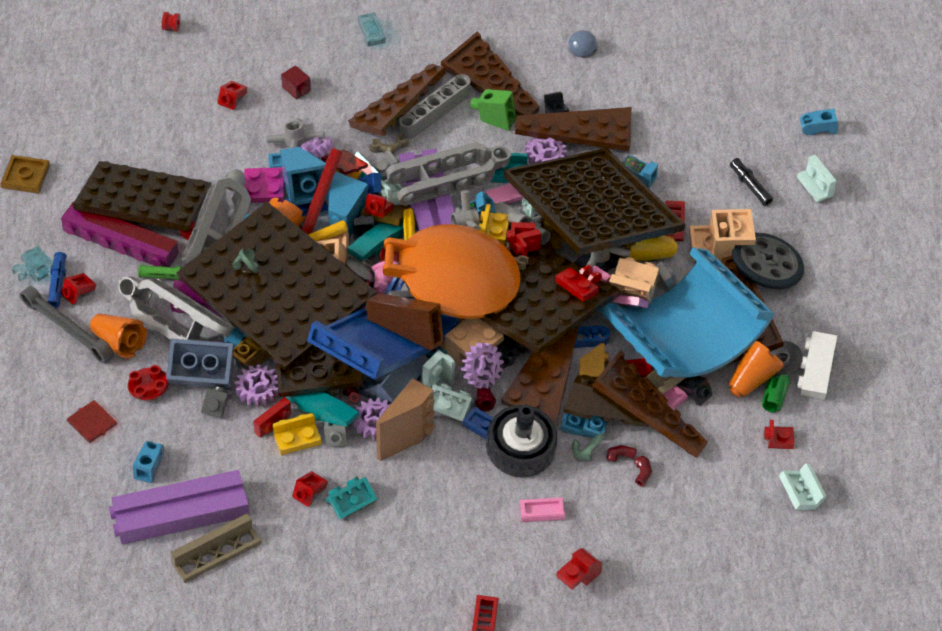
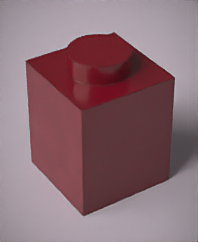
[281,65,311,100]

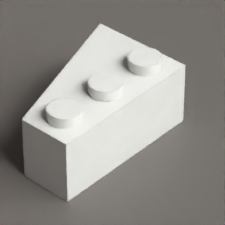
[797,331,837,400]

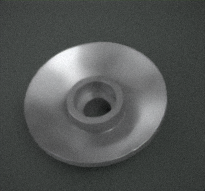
[345,258,375,284]
[769,341,802,376]

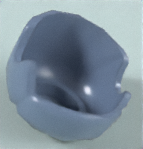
[568,30,597,57]

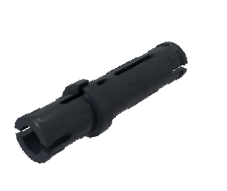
[730,158,773,206]

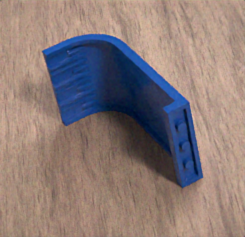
[307,277,461,380]

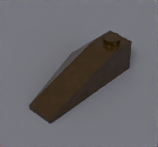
[564,375,649,427]

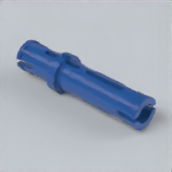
[48,252,67,308]

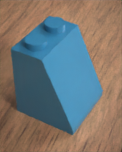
[280,147,329,205]
[328,172,368,239]

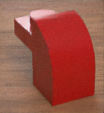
[556,548,602,590]

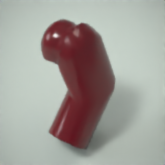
[342,387,360,403]
[606,445,637,462]
[634,456,652,487]

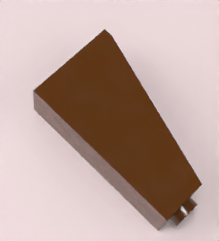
[366,293,443,350]

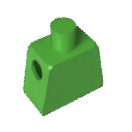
[470,89,517,131]

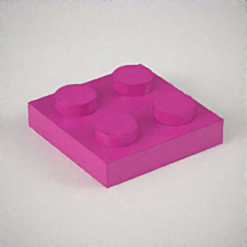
[244,167,284,203]

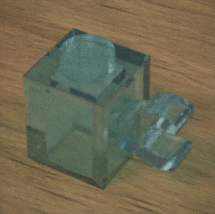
[12,246,52,283]

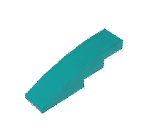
[348,220,404,261]
[280,392,360,427]

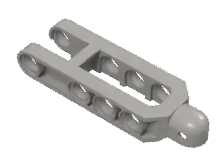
[385,142,511,206]
[182,169,251,263]
[118,277,233,341]

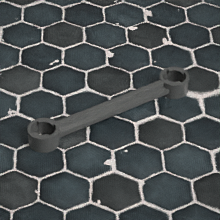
[19,285,113,363]

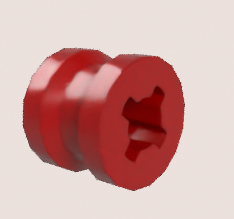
[162,12,181,32]

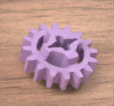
[301,137,335,160]
[524,137,567,164]
[461,343,504,388]
[235,364,279,406]
[353,397,391,440]

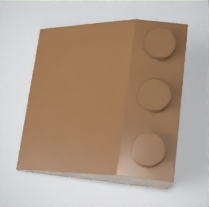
[376,378,435,461]

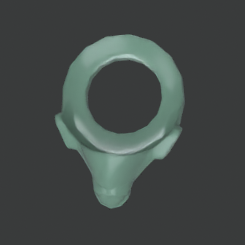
[232,249,259,273]
[571,432,606,461]

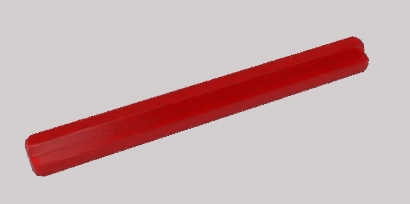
[301,148,342,234]

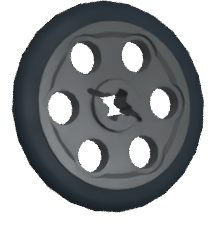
[732,233,804,290]

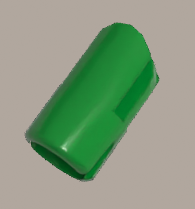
[762,375,790,413]

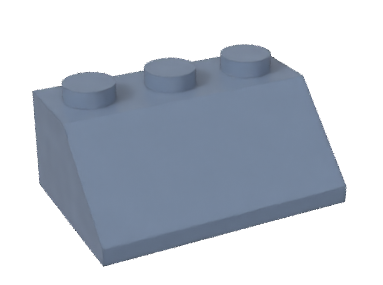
[166,339,234,389]
[357,354,429,405]

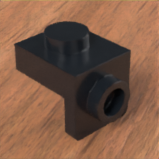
[544,91,569,113]
[353,215,374,241]
[676,376,713,406]

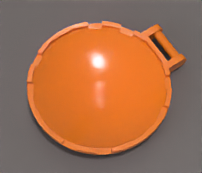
[382,224,520,319]

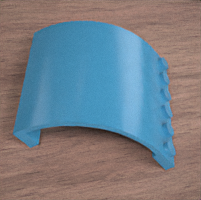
[600,247,775,378]

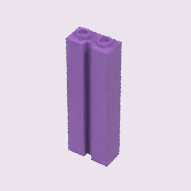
[399,148,455,232]
[109,470,249,545]

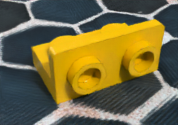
[479,204,510,246]
[273,413,322,455]

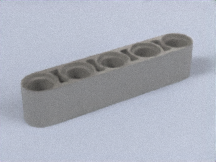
[399,74,470,139]

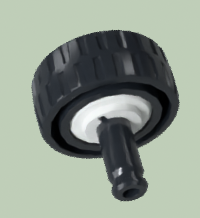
[486,405,558,477]

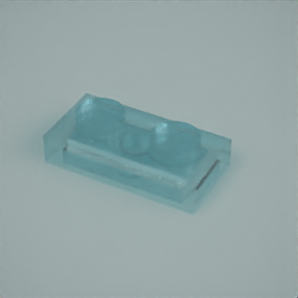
[357,12,386,47]

